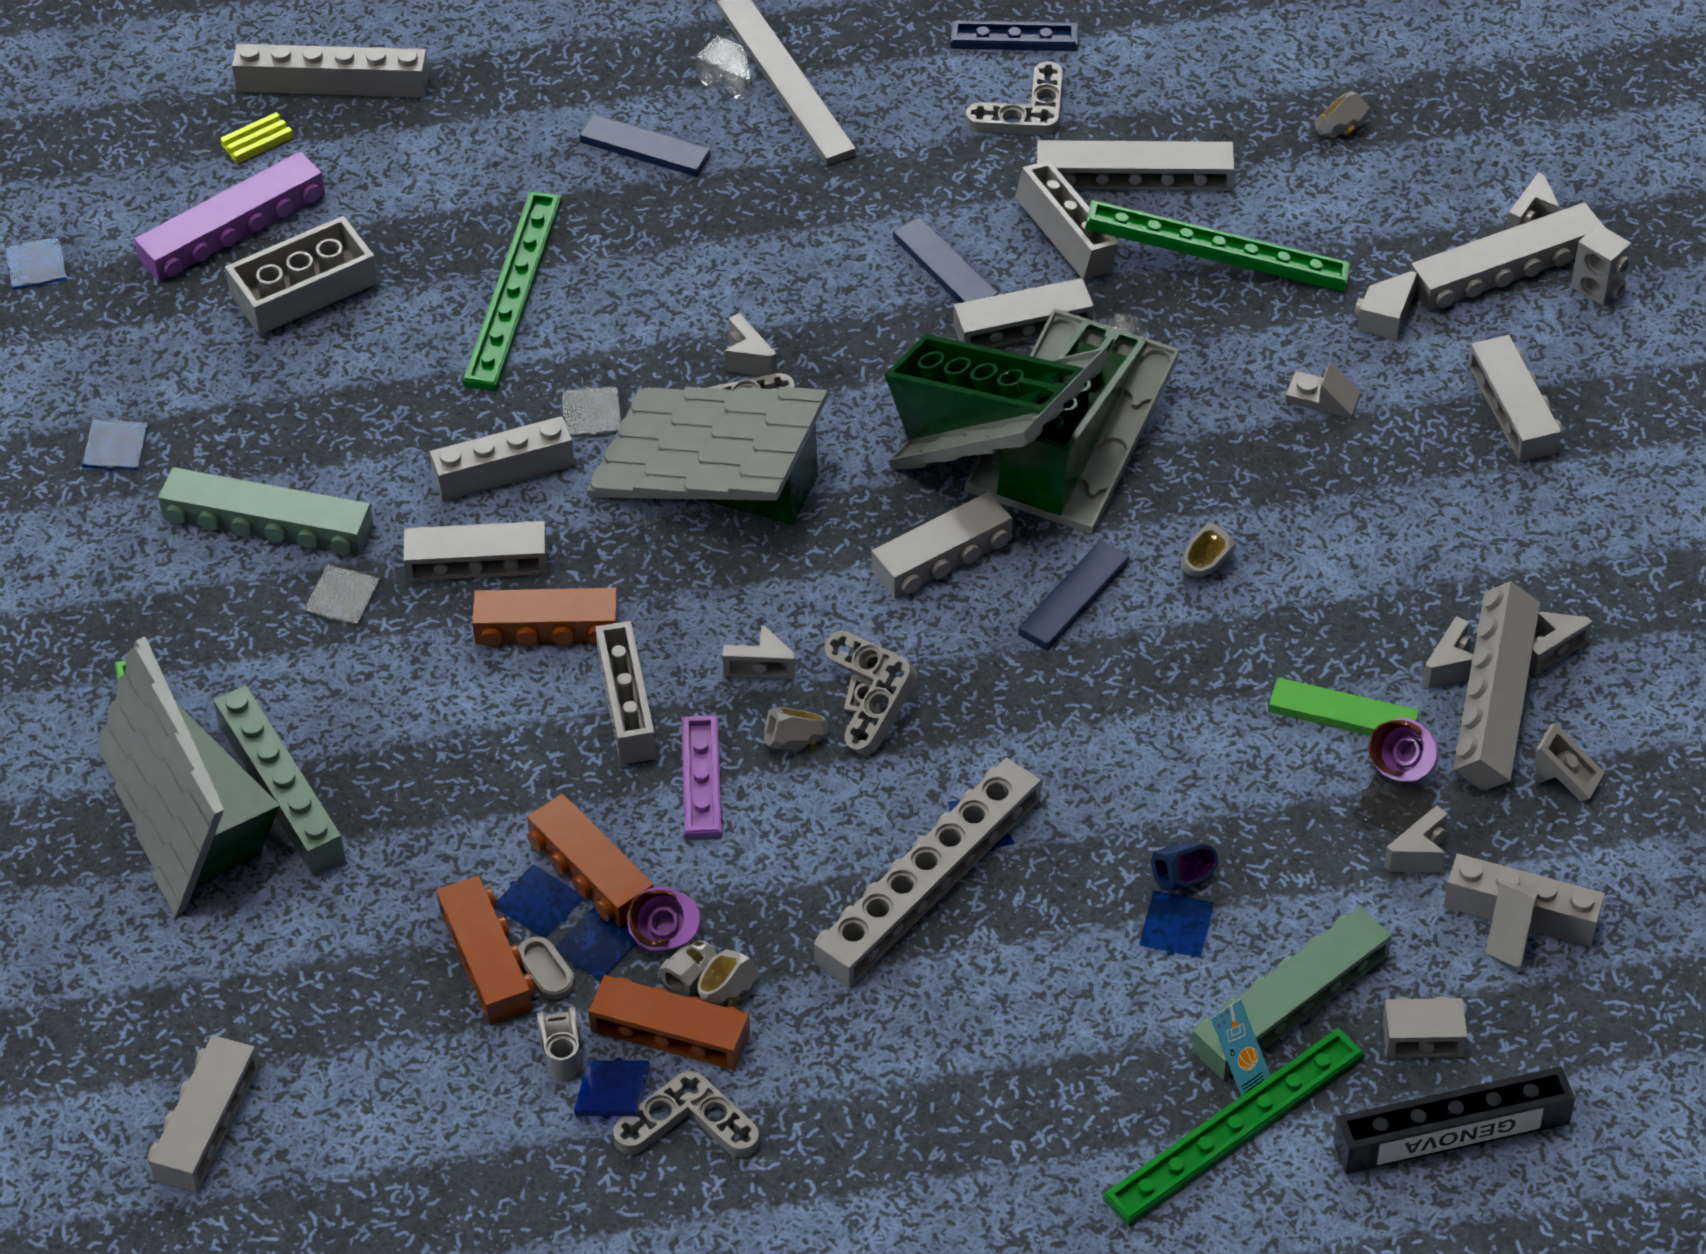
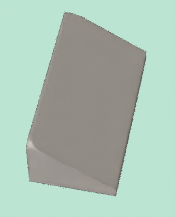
[1485,881,1538,968]

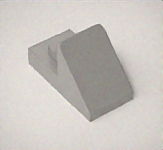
[1506,172,1559,230]
[724,313,777,376]
[1285,362,1361,418]
[1529,612,1593,676]
[1422,616,1473,689]
[722,625,796,680]
[1536,723,1605,801]
[1384,805,1448,873]

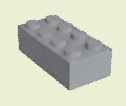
[225,215,378,335]

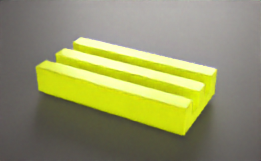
[220,112,293,164]

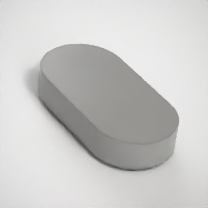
[518,937,574,1000]

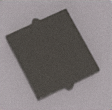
[561,386,621,438]
[303,565,381,626]
[1353,771,1437,835]

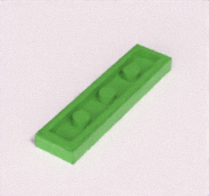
[1268,677,1419,736]

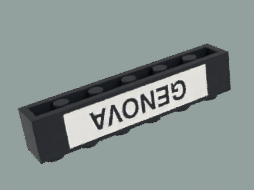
[1333,1066,1575,1174]

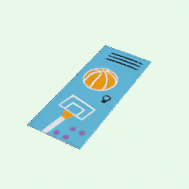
[1211,999,1271,1096]

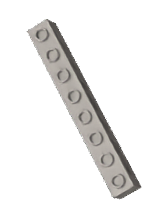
[814,757,1041,988]

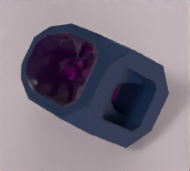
[1151,841,1219,890]

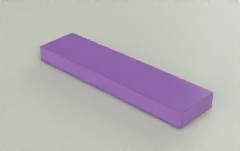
[681,715,722,840]

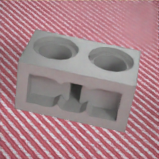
[1571,224,1631,306]

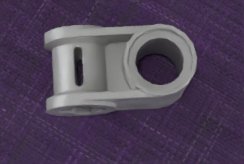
[537,1007,581,1082]

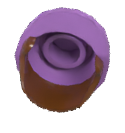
[1368,718,1439,782]
[627,887,701,951]

